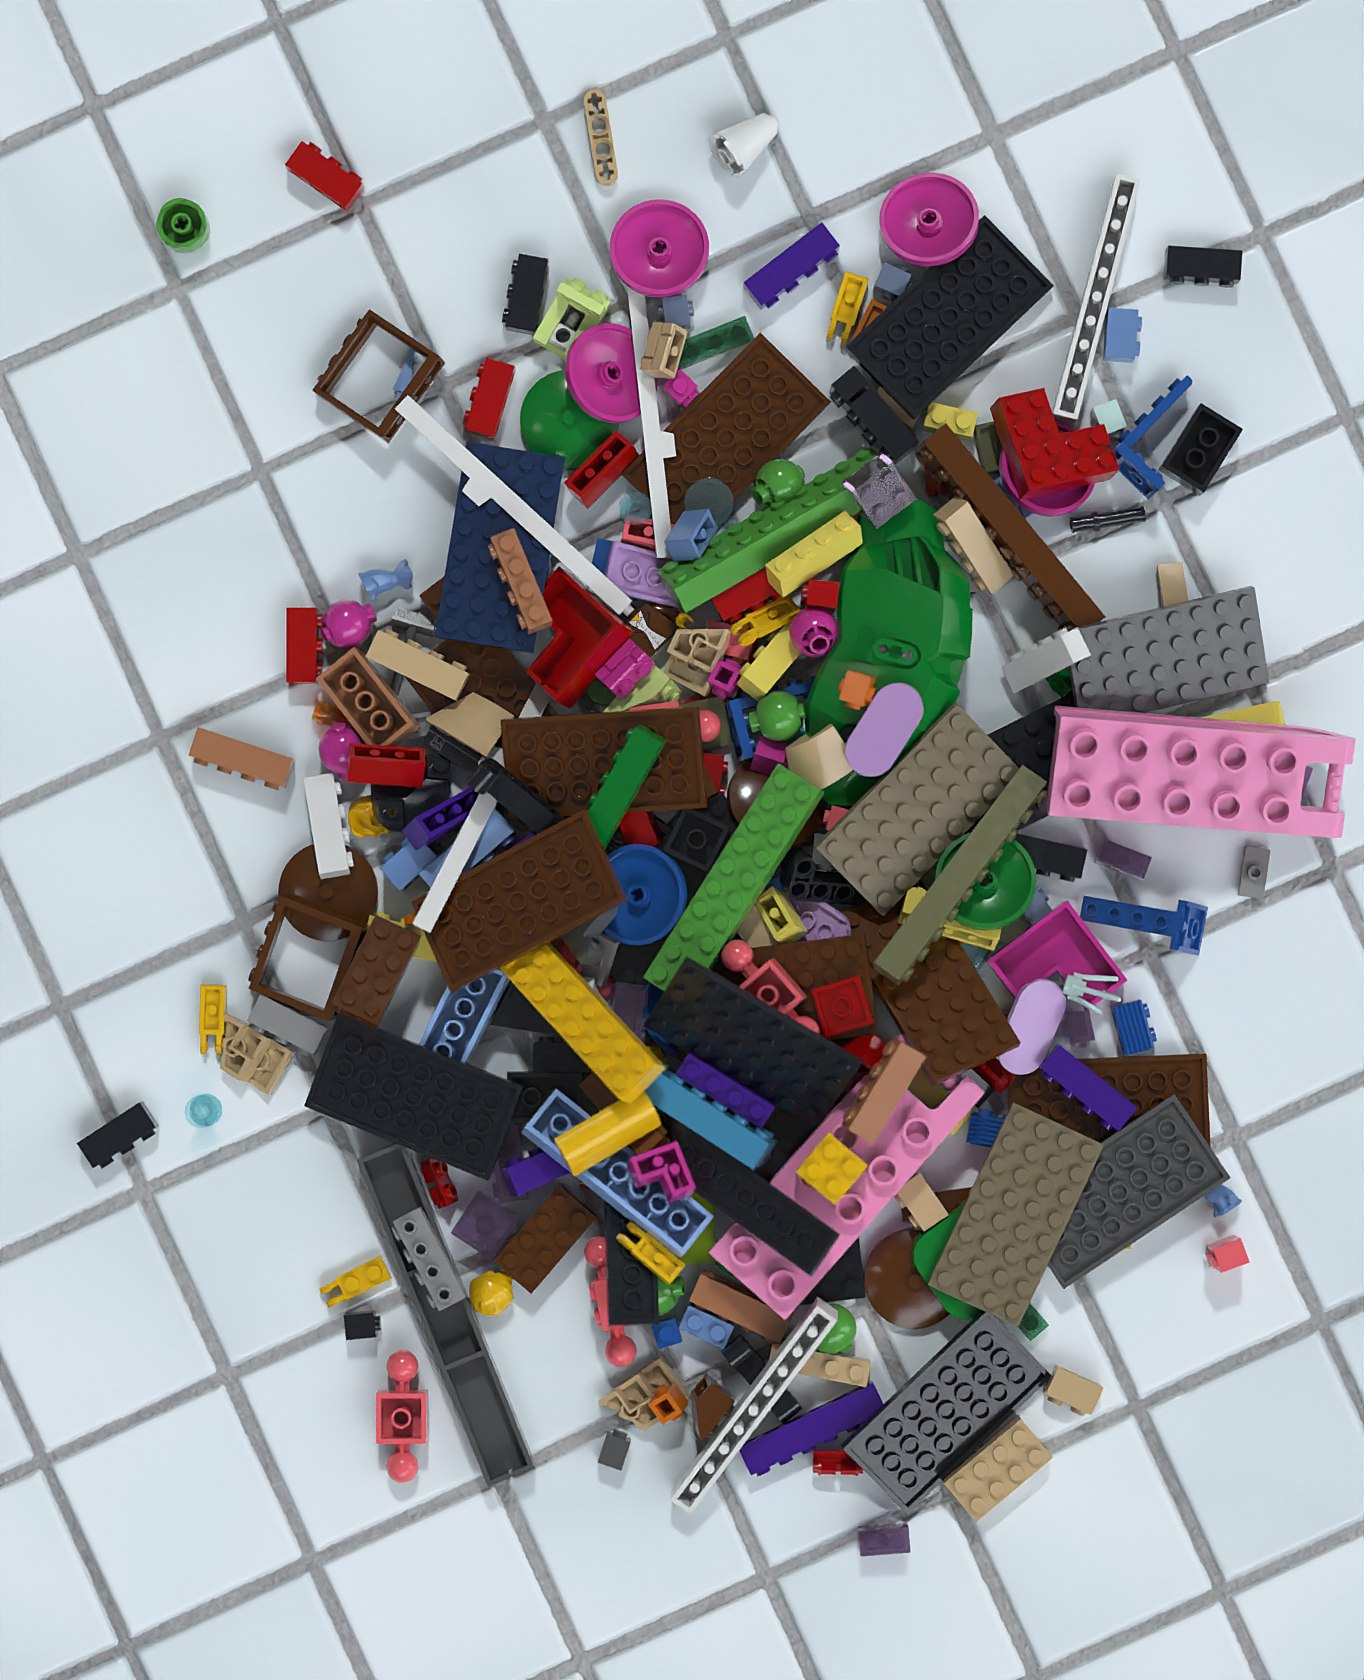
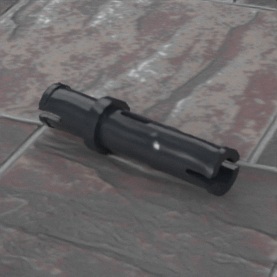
[1069,506,1146,533]

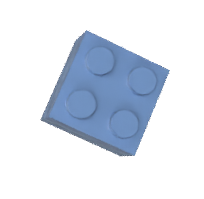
[380,838,439,891]

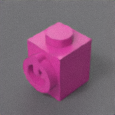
[662,369,700,408]
[707,659,742,700]

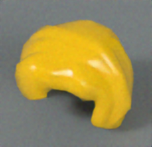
[347,795,393,838]
[469,1271,514,1316]

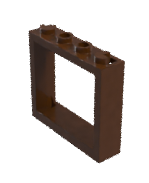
[312,309,445,444]
[248,894,369,1021]

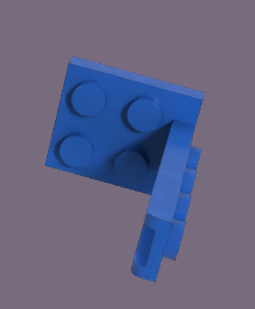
[1113,375,1192,500]
[725,675,817,763]
[1080,896,1208,956]

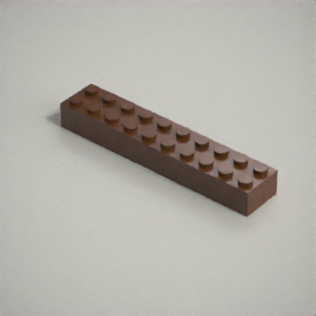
[913,424,1106,631]

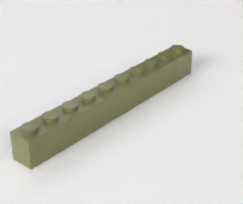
[874,765,1048,986]

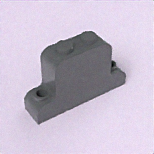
[560,906,618,966]

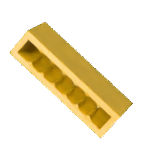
[554,1091,661,1177]

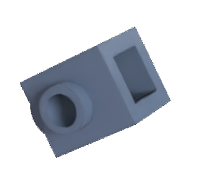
[873,262,912,302]
[658,293,694,329]
[1020,888,1053,926]

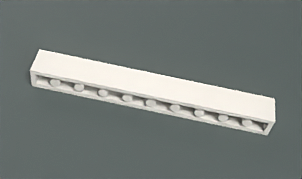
[1052,173,1141,424]
[670,1297,838,1514]

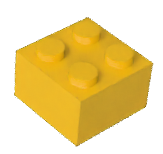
[795,1132,868,1205]

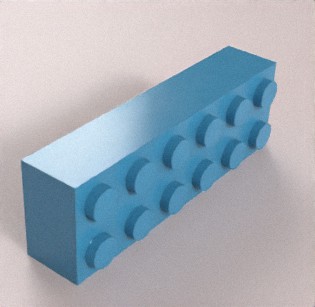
[644,1059,778,1169]

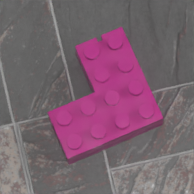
[985,900,1127,1010]

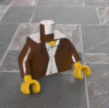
[621,603,694,658]

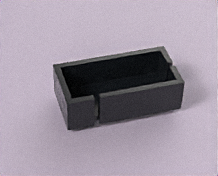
[829,366,919,467]

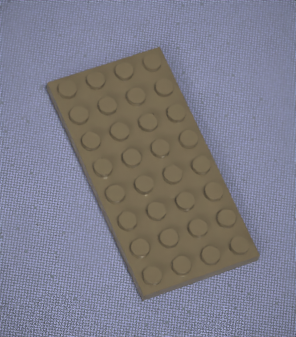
[814,702,1019,916]
[927,1102,1104,1327]

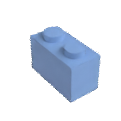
[1103,308,1142,363]
[664,509,718,562]
[678,1303,734,1349]

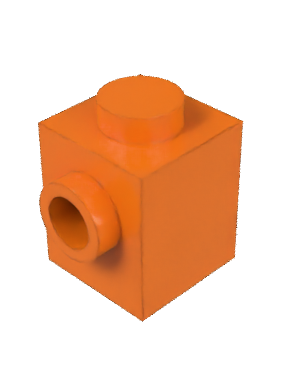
[838,670,877,710]
[648,1382,688,1425]

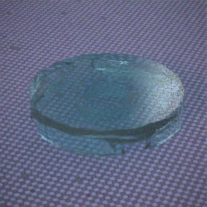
[684,477,734,526]

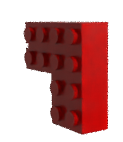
[990,388,1120,500]
[526,566,633,709]

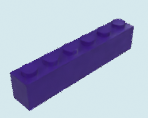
[739,1381,883,1476]

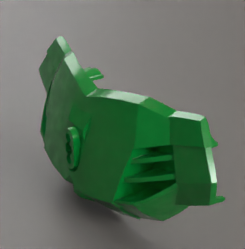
[804,496,973,808]

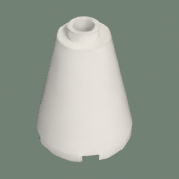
[708,113,778,178]

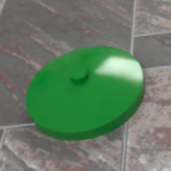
[520,370,619,470]
[935,832,1036,931]

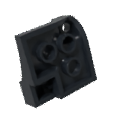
[370,754,451,833]

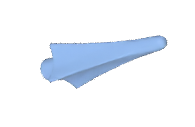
[393,338,418,402]

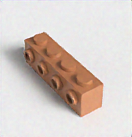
[488,528,552,635]
[188,727,295,790]
[842,1037,926,1144]
[689,1269,795,1343]

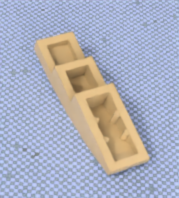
[1157,562,1188,607]

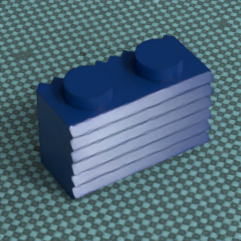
[1110,999,1157,1056]
[966,1109,1006,1148]

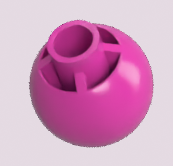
[320,600,377,649]
[789,607,838,657]
[318,722,366,779]

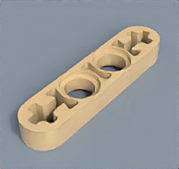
[584,89,618,186]

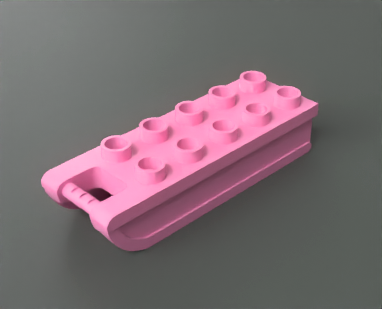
[1043,706,1356,838]
[709,1034,985,1320]

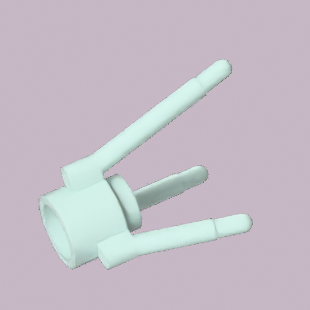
[1062,972,1121,1015]

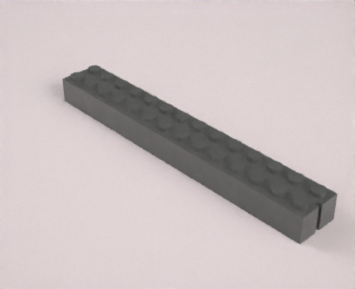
[357,1144,536,1487]

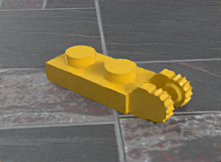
[826,271,869,345]
[730,595,801,646]
[199,984,227,1055]
[616,1221,685,1285]
[319,1255,392,1308]

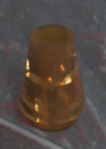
[311,700,348,726]

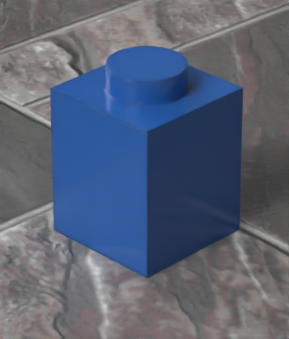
[651,1315,682,1350]

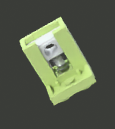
[533,278,611,360]

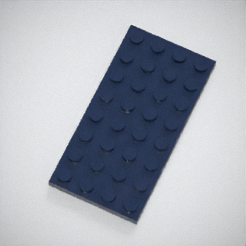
[435,441,565,654]

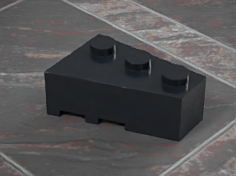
[490,983,561,1036]

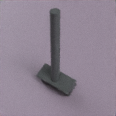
[391,607,436,696]

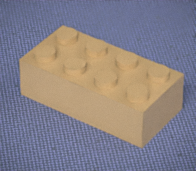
[943,1416,1053,1522]

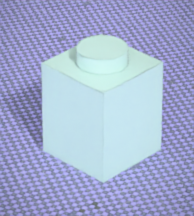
[1091,399,1127,440]

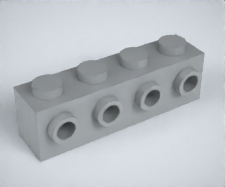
[392,1206,468,1311]

